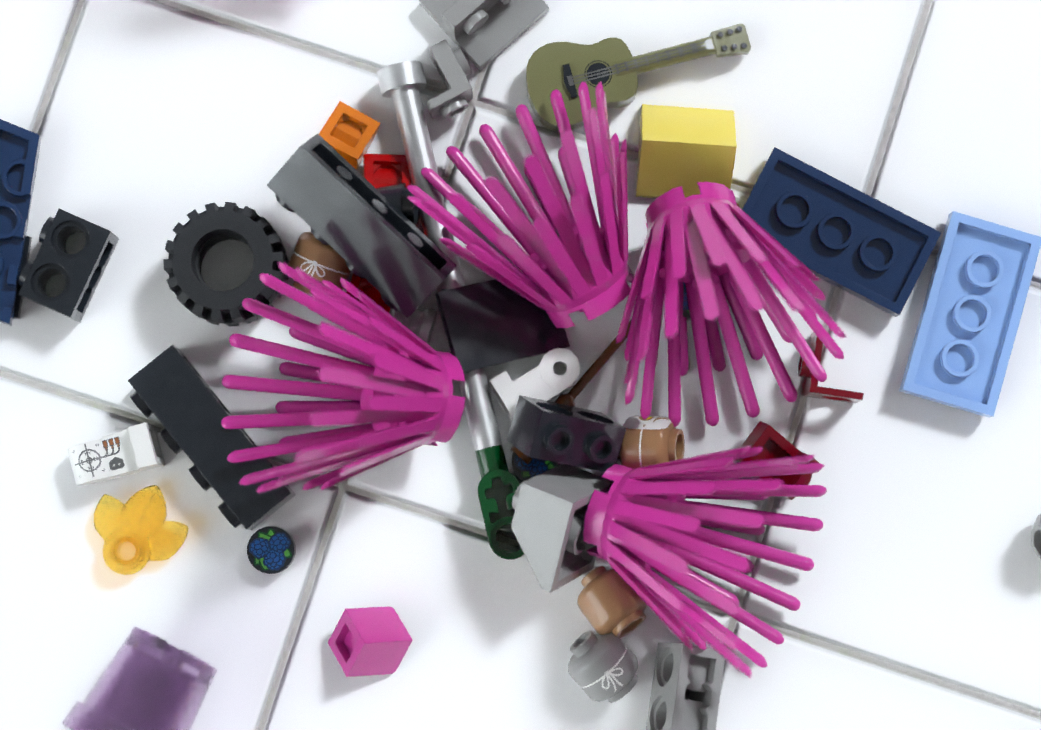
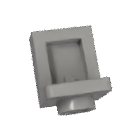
[427,39,473,119]

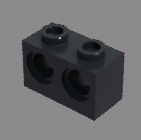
[19,208,120,322]
[506,395,627,472]

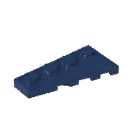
[0,119,41,326]

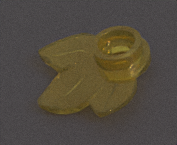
[94,485,189,575]

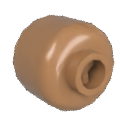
[577,566,647,638]

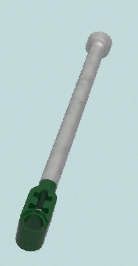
[377,60,524,560]

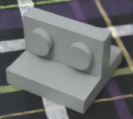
[419,0,549,71]

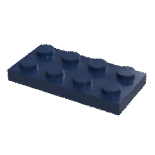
[742,147,941,317]

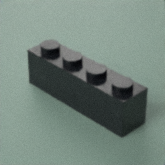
[267,133,457,318]
[127,345,296,530]

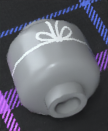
[568,631,638,703]

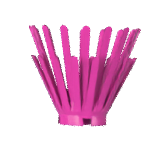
[407,81,634,328]
[616,182,846,427]
[221,262,465,493]
[583,445,827,677]

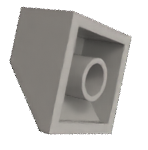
[511,464,614,593]

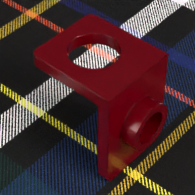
[798,332,864,404]

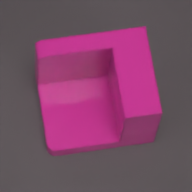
[328,606,413,677]

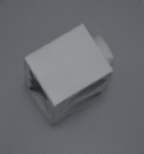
[646,642,725,730]

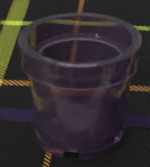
[61,626,217,730]

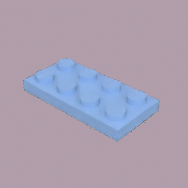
[899,211,1041,418]

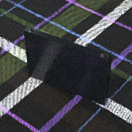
[435,279,570,375]

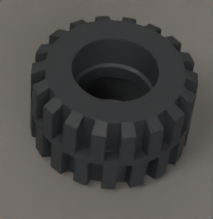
[163,202,288,327]

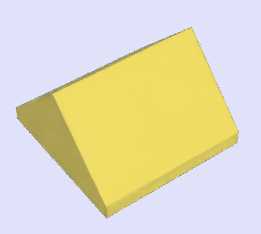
[636,104,737,198]

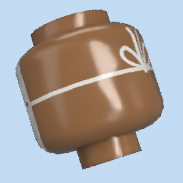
[288,232,351,295]
[617,415,685,469]

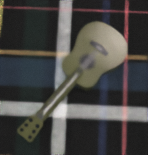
[526,23,751,132]

